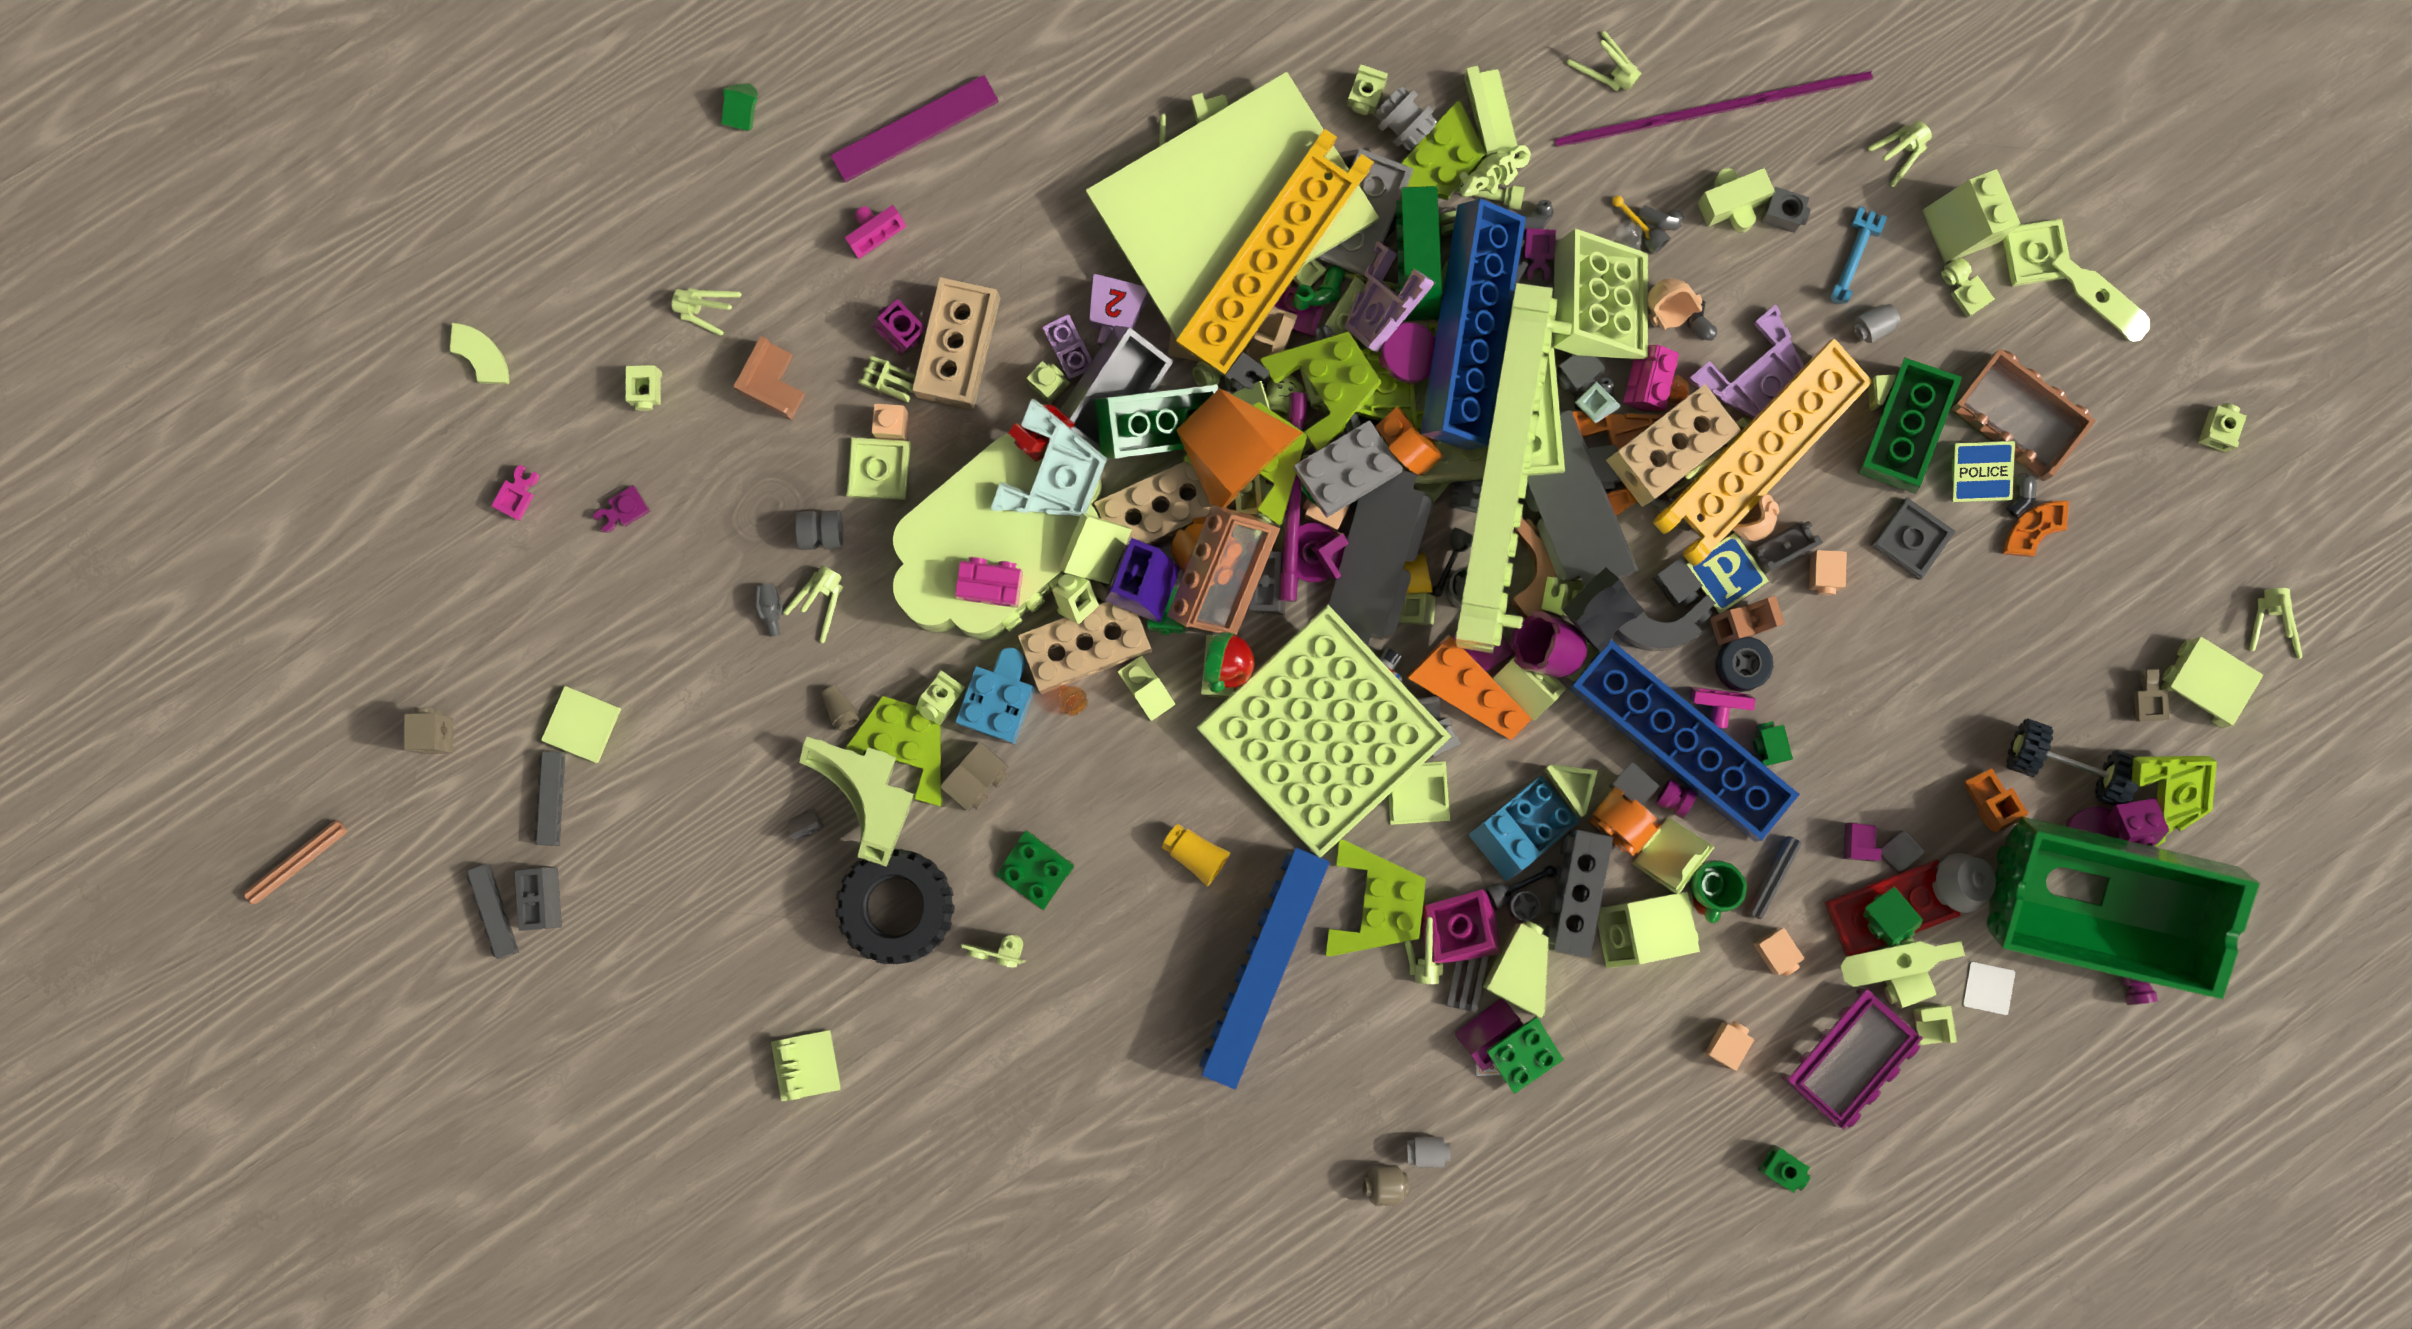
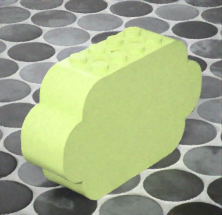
[893,434,1102,640]

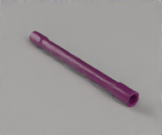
[1279,392,1307,602]

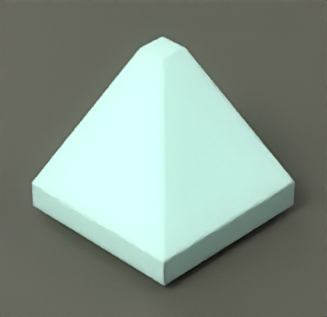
[1575,381,1620,423]

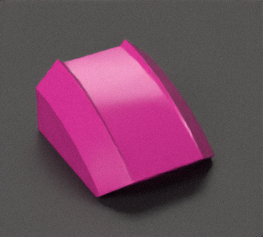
[1421,889,1502,963]

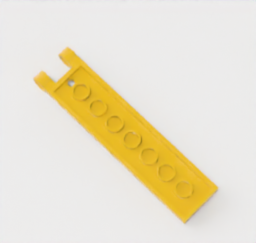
[1176,129,1374,376]
[1653,339,1873,566]

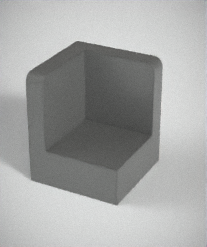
[1609,763,1659,805]

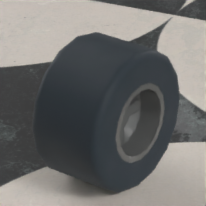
[1715,636,1774,692]

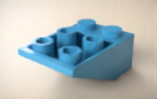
[1468,775,1580,881]

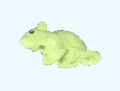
[1460,145,1531,197]

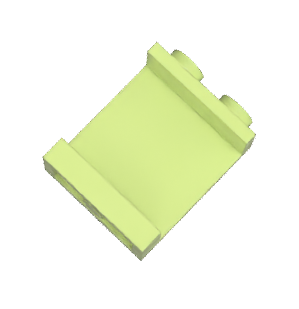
[2159,637,2264,728]

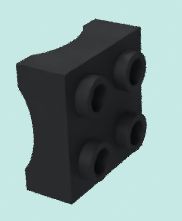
[1562,567,1644,652]

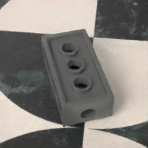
[1544,830,1613,958]

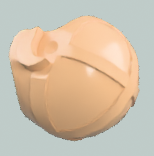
[1647,278,1702,331]
[1732,493,1779,541]

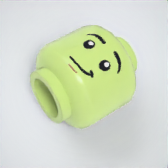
[1265,375,1304,420]

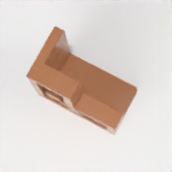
[733,336,805,420]

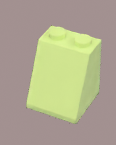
[1922,169,2020,263]
[1597,892,1700,968]
[1482,921,1548,1018]

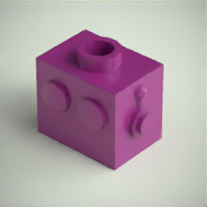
[871,299,927,356]
[2105,798,2170,847]

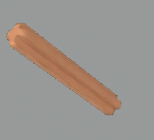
[244,820,347,904]

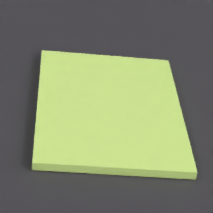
[1086,72,1379,339]

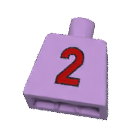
[1089,274,1149,346]

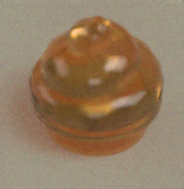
[1667,374,1689,404]
[1058,686,1088,716]

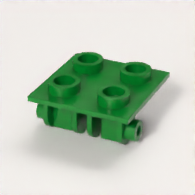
[996,830,1074,910]
[1486,1016,1564,1094]

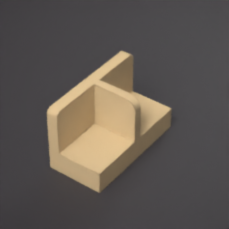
[1246,307,1297,366]

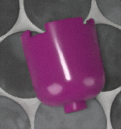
[1510,611,1587,677]

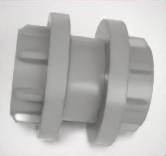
[1375,87,1436,150]

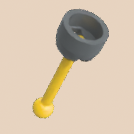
[1612,195,1671,255]

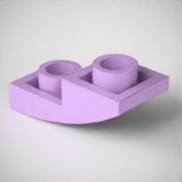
[1042,314,1092,380]

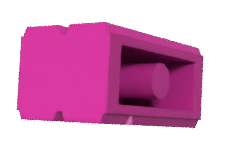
[1623,345,1679,412]
[955,557,1023,608]

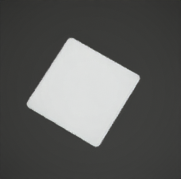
[1963,962,2015,1015]

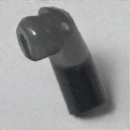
[1688,300,1717,341]
[2007,473,2037,518]

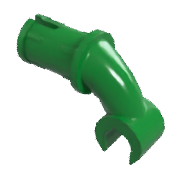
[1292,266,1345,310]

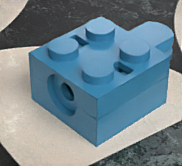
[956,648,1035,745]

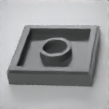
[1871,497,1956,580]

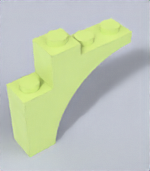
[799,737,914,867]

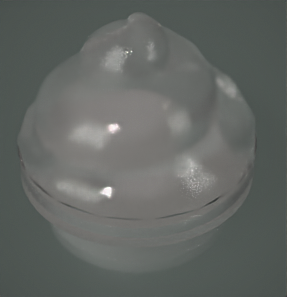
[1613,219,1643,250]

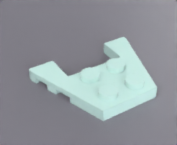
[990,399,1107,516]

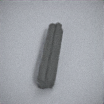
[1747,836,1801,919]

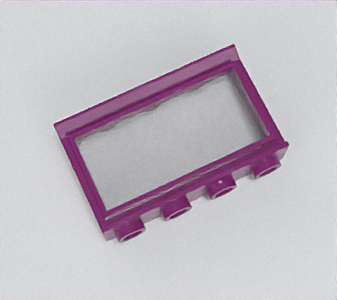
[1782,988,1923,1130]

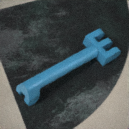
[1830,206,1887,304]

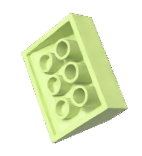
[1553,228,1648,359]

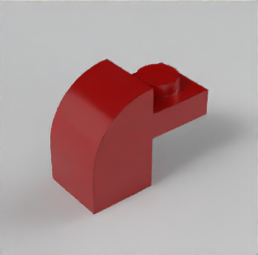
[1008,405,1075,462]

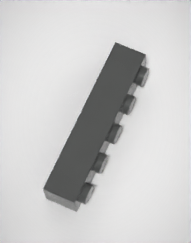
[534,751,566,846]
[467,864,519,959]

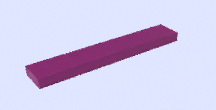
[831,75,999,183]

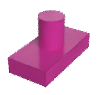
[845,205,907,259]
[1690,687,1756,728]

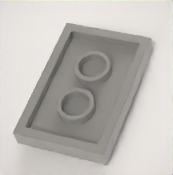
[1293,420,1403,518]

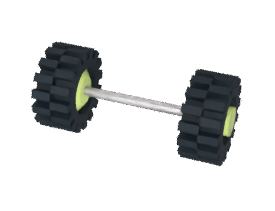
[2006,718,2138,806]

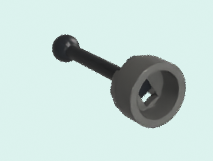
[1432,527,1474,597]
[1486,865,1556,910]

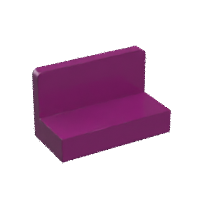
[1455,998,1524,1072]

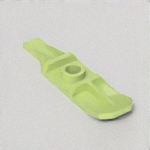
[2052,253,2150,341]
[1841,941,1965,987]

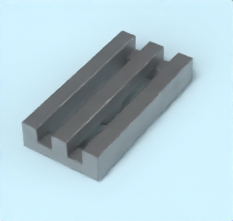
[1446,956,1488,1012]

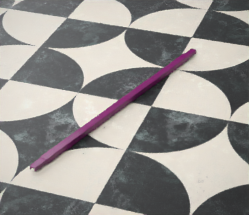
[1555,71,1874,147]

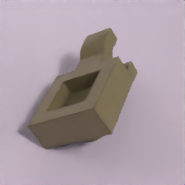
[2134,669,2170,721]

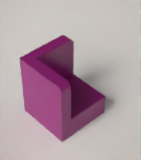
[1311,532,1349,580]
[1843,822,1882,862]

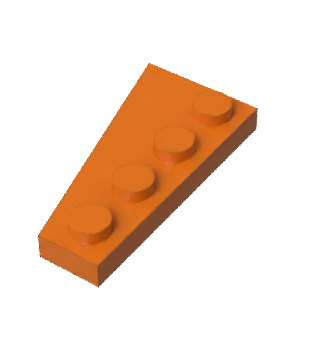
[1406,635,1532,740]

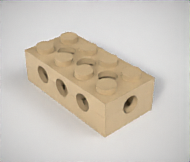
[912,277,1000,410]
[1606,384,1742,507]
[1094,461,1227,546]
[1018,602,1152,694]

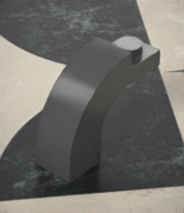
[1614,595,1716,651]

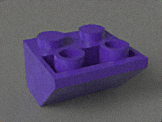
[1104,537,1180,623]

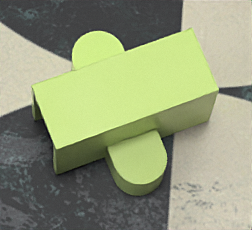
[1697,168,1775,232]

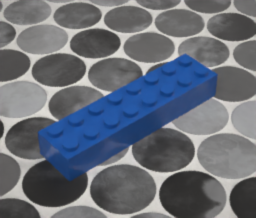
[1420,198,1526,450]
[1569,640,1800,842]
[1198,848,1330,1090]

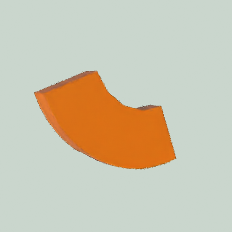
[2002,501,2069,557]

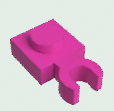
[491,465,539,521]

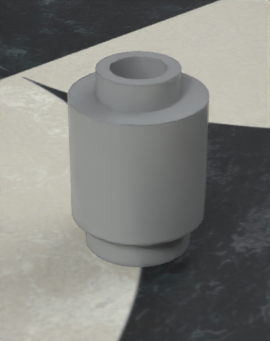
[1853,304,1901,344]
[1407,1137,1450,1168]

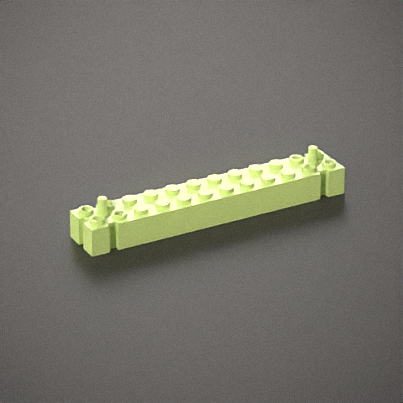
[1456,283,1572,653]

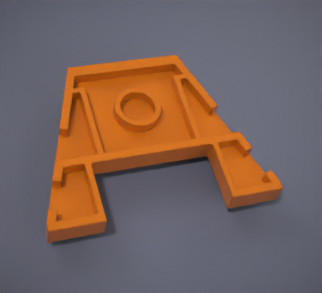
[1572,411,1674,516]

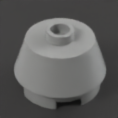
[1932,853,1996,913]

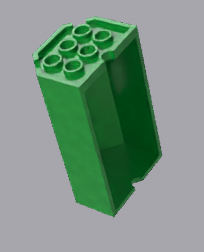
[1987,816,2260,1000]

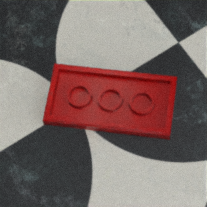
[1824,859,1961,957]

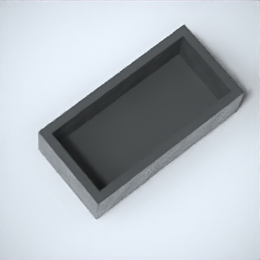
[1060,325,1173,460]

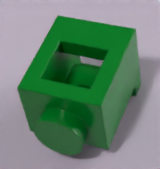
[1753,721,1793,766]
[1758,1145,1811,1193]

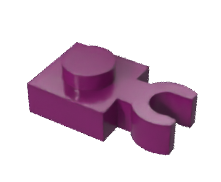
[1524,228,1556,280]
[593,485,651,533]

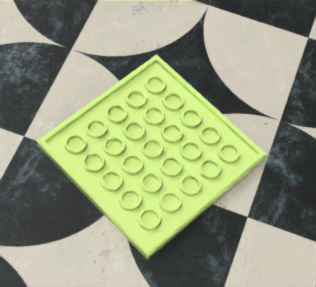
[1196,605,1452,858]

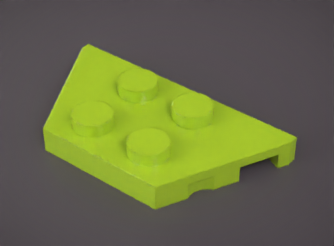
[1401,100,1486,200]

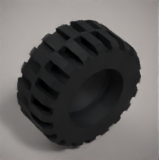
[835,849,955,965]

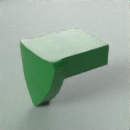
[721,83,758,131]

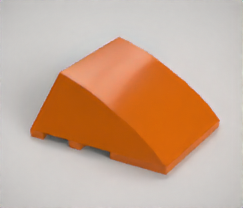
[1177,388,1303,508]

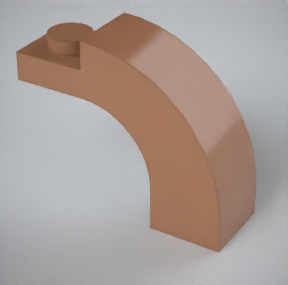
[1510,518,1557,620]

